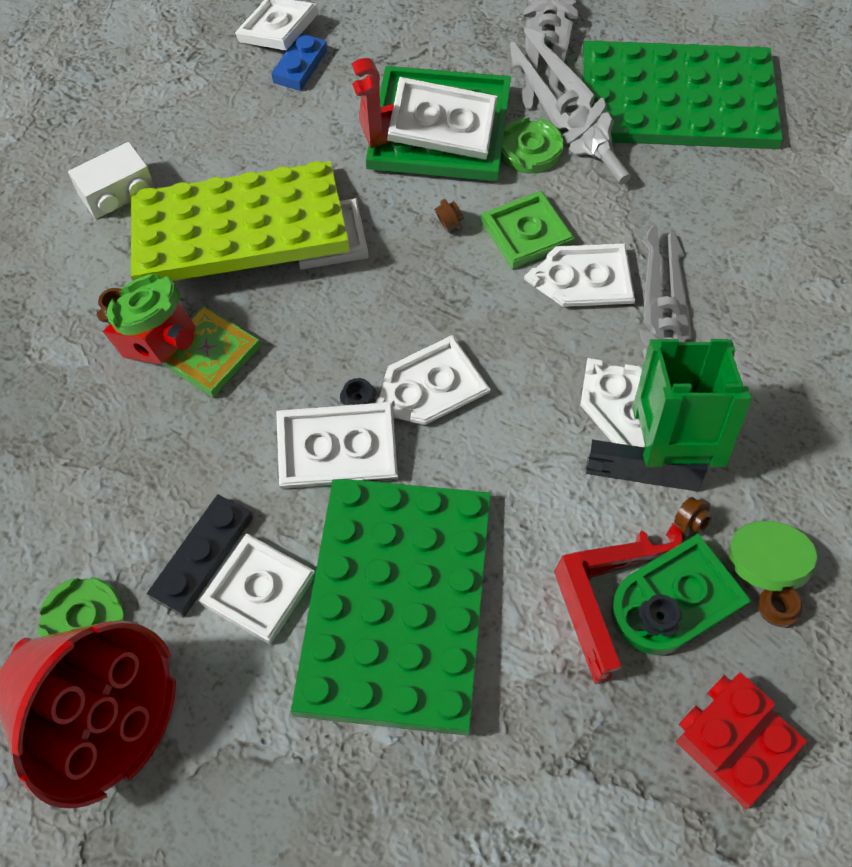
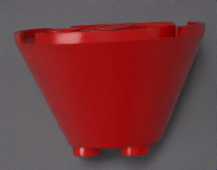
[0,620,176,809]

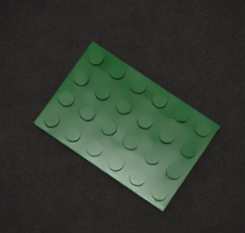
[582,40,782,149]
[290,479,491,736]

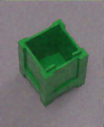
[632,339,752,467]

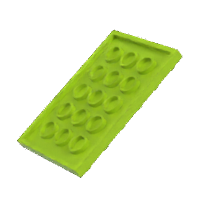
[131,161,350,281]

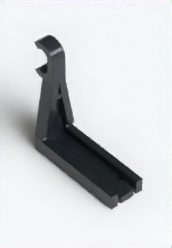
[585,439,708,492]

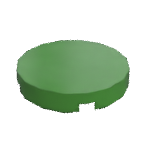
[501,117,563,174]
[106,274,180,335]
[729,521,818,591]
[38,577,126,637]

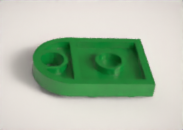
[611,534,751,655]

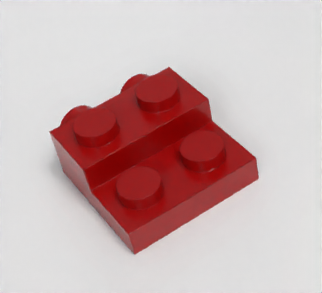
[675,672,807,809]

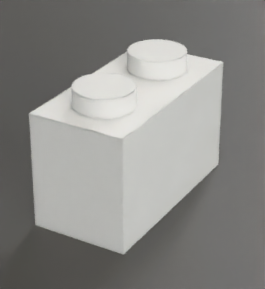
[68,142,155,219]

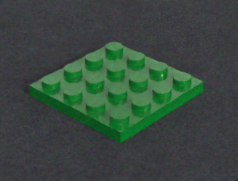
[366,66,511,181]

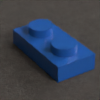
[271,34,328,91]

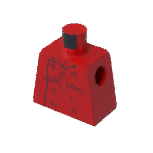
[102,303,196,364]

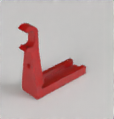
[352,58,394,148]
[554,523,682,684]

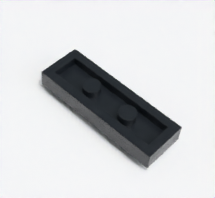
[146,494,253,618]

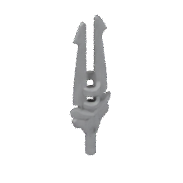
[519,0,578,111]
[510,27,631,184]
[639,225,692,360]

